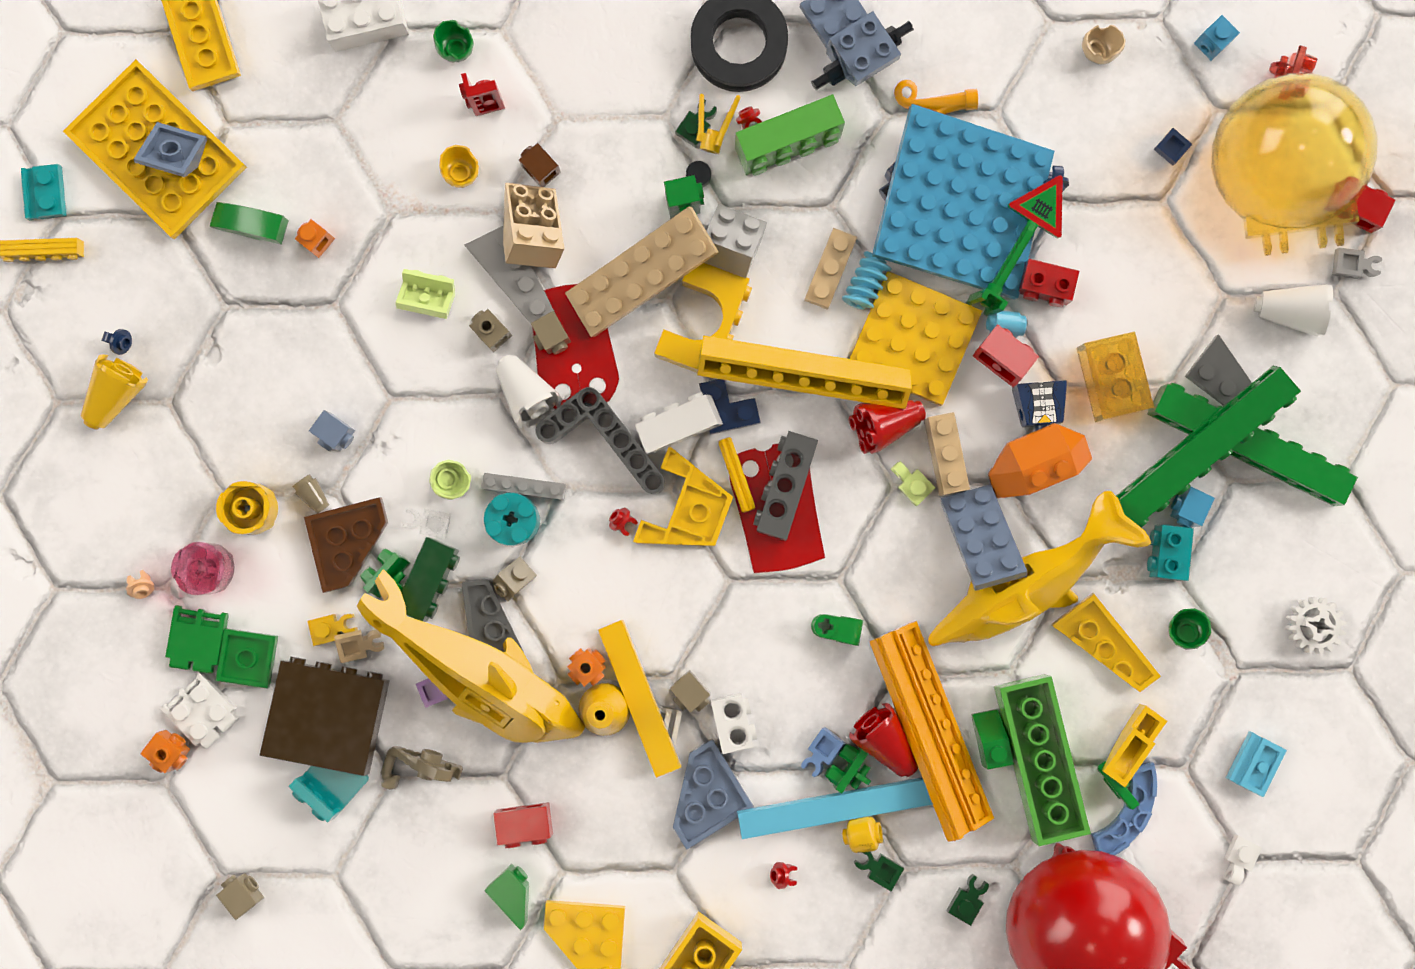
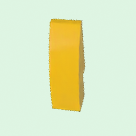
[1102,704,1167,787]

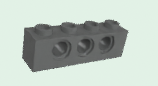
[753,431,818,541]

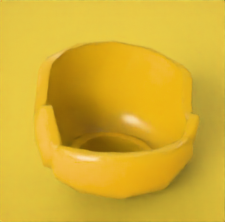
[439,144,479,188]

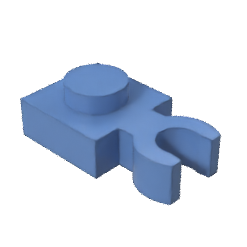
[801,727,846,777]

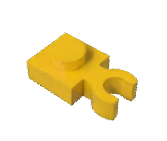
[307,614,358,646]

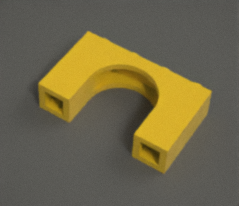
[654,263,752,379]

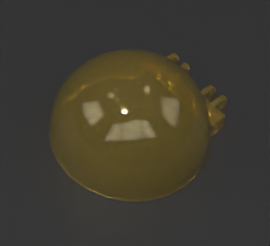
[1211,73,1378,256]

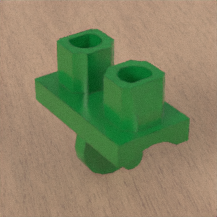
[360,548,411,598]
[824,743,871,794]

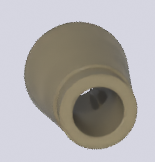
[292,474,330,513]

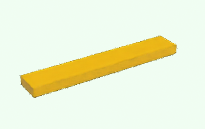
[598,620,682,778]

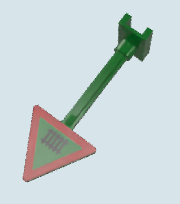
[966,175,1063,316]

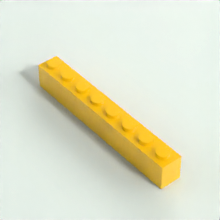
[697,335,912,409]

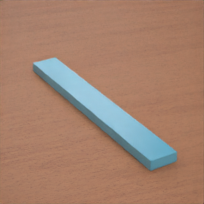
[737,777,933,839]

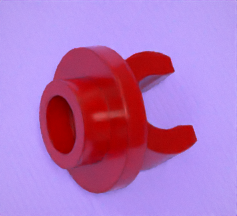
[736,106,762,129]
[609,507,638,536]
[770,862,798,889]

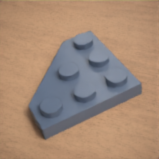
[673,739,754,850]

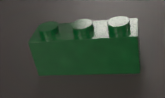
[401,537,460,622]

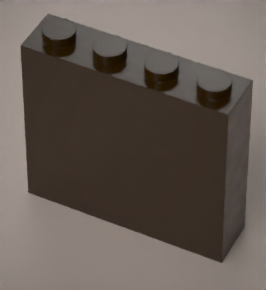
[259,656,390,776]

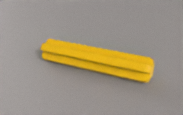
[718,437,755,512]

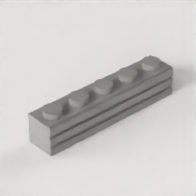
[482,473,566,500]

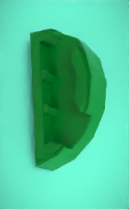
[1097,761,1140,810]

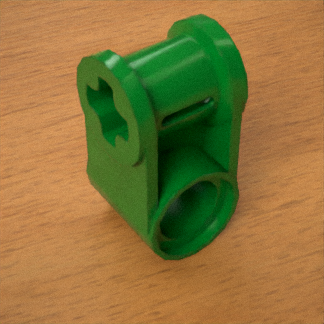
[811,614,863,646]

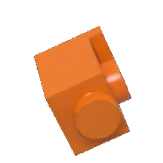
[295,219,335,258]

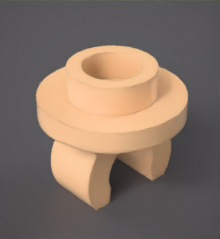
[126,570,154,599]

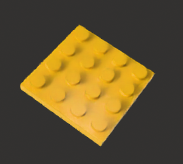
[850,271,982,406]

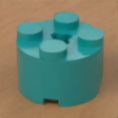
[484,493,540,546]

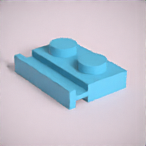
[1226,731,1287,797]

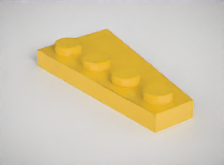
[1051,593,1161,692]

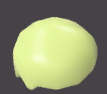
[429,460,471,500]

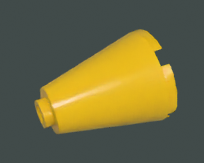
[81,354,148,430]
[578,683,631,736]

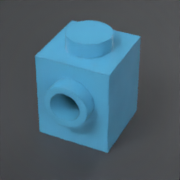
[1194,15,1240,61]
[1170,487,1215,528]

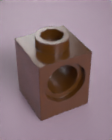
[519,143,561,187]

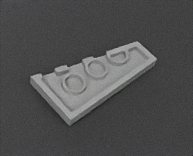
[464,225,554,324]

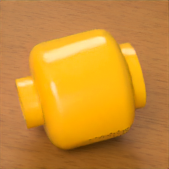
[842,816,883,853]

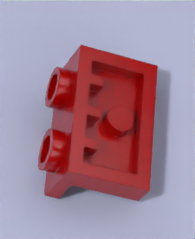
[459,73,505,116]

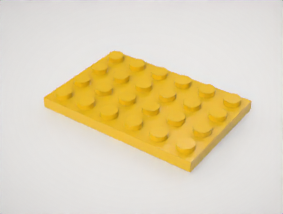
[63,59,247,240]

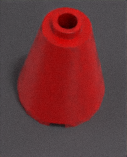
[849,703,918,777]

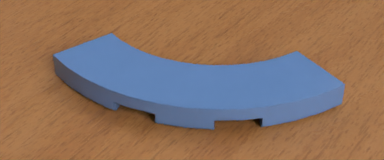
[1091,762,1157,856]

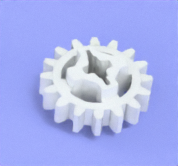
[1285,597,1347,654]

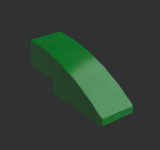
[210,202,289,245]

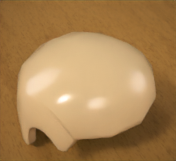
[1082,25,1126,64]

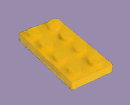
[161,0,241,92]

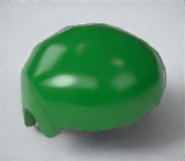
[433,20,474,63]
[1168,608,1211,650]

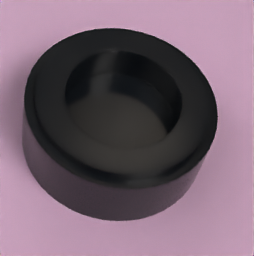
[686,161,711,188]

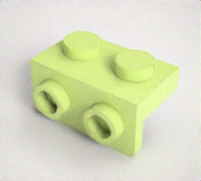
[395,269,455,319]

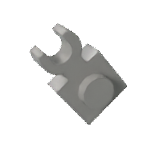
[1332,248,1382,278]

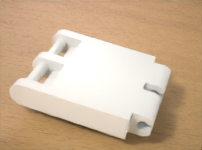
[161,672,239,749]

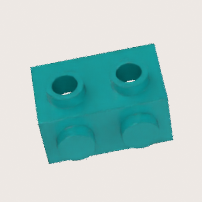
[1147,525,1194,581]

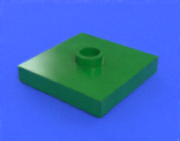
[215,628,278,689]

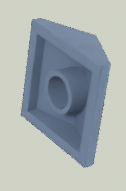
[134,122,207,177]

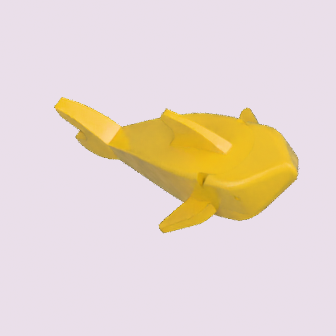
[356,569,585,743]

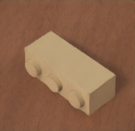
[924,412,970,496]

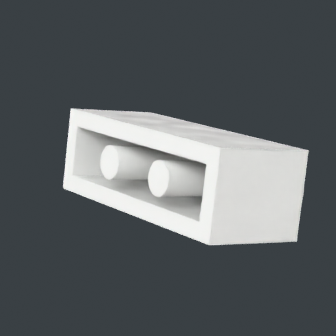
[635,392,723,454]

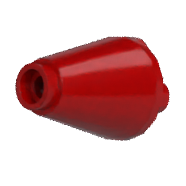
[849,400,926,454]

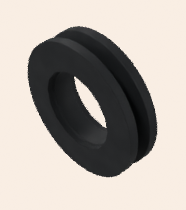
[691,0,788,92]

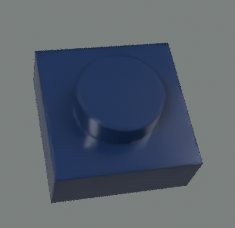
[1154,128,1192,166]

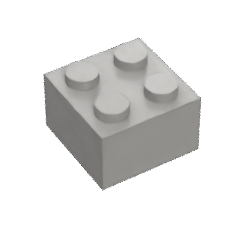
[704,204,767,278]

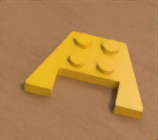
[633,447,733,546]

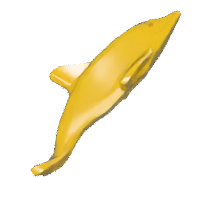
[928,491,1151,646]

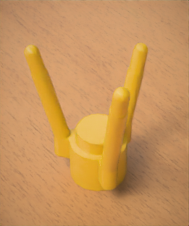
[696,94,741,154]

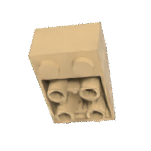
[503,183,564,268]

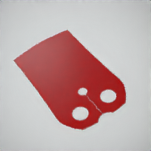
[532,284,619,410]
[729,443,825,573]

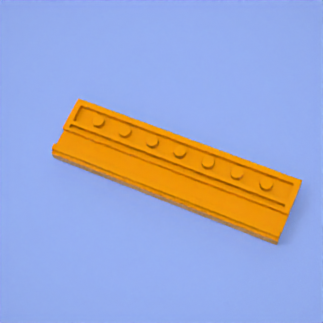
[870,621,994,842]

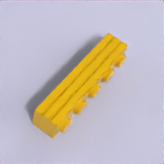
[0,238,84,262]

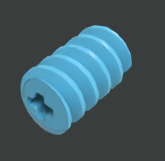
[842,251,892,310]

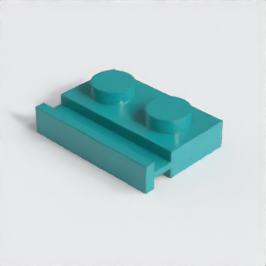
[21,164,67,221]

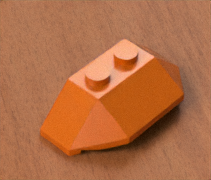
[988,423,1092,498]

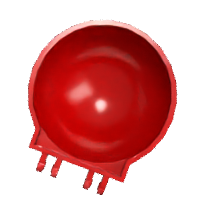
[1006,850,1190,969]

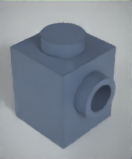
[309,410,356,451]

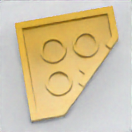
[544,900,625,969]

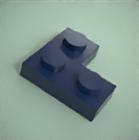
[699,379,761,435]

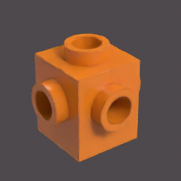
[567,648,606,687]
[140,730,190,773]

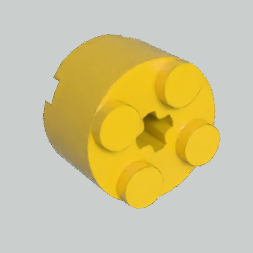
[216,481,278,535]

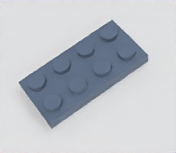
[941,484,1027,591]

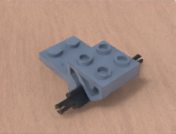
[799,0,914,91]

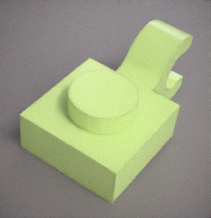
[891,461,935,506]

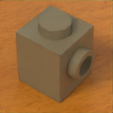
[469,309,513,353]
[531,311,571,355]
[670,670,710,713]
[216,873,265,920]

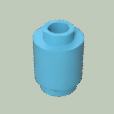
[986,311,1027,338]

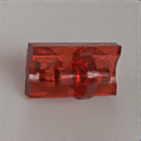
[1269,45,1318,99]

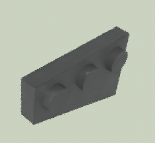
[1185,334,1252,406]
[462,579,524,653]

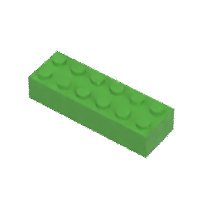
[994,674,1091,846]

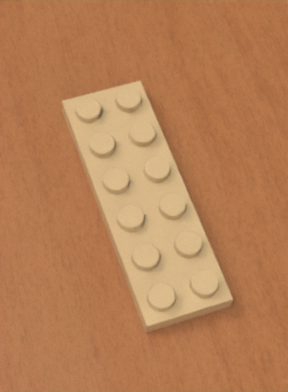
[565,207,719,337]

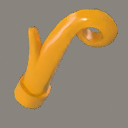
[894,80,978,114]

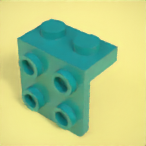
[288,766,369,823]

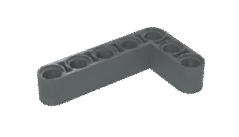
[535,387,665,494]

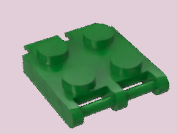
[165,605,229,674]

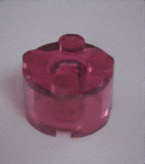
[171,542,234,595]

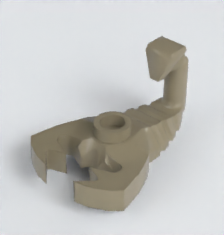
[380,746,463,790]

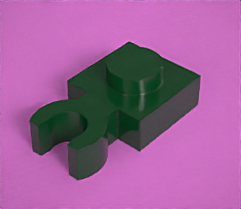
[675,99,717,148]
[854,852,904,891]
[946,874,989,926]

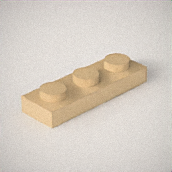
[804,228,857,310]

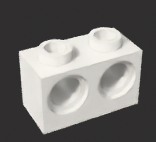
[711,693,757,754]

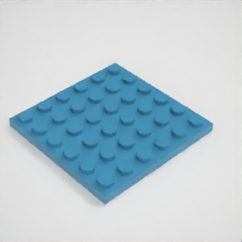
[872,104,1055,300]

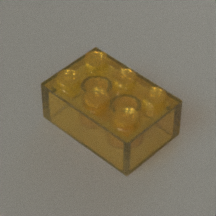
[1076,331,1154,423]

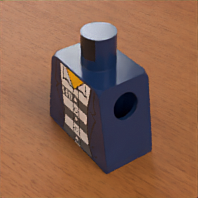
[1012,380,1067,431]

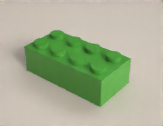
[735,94,845,176]

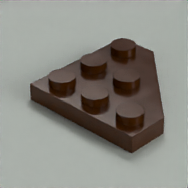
[304,497,388,593]

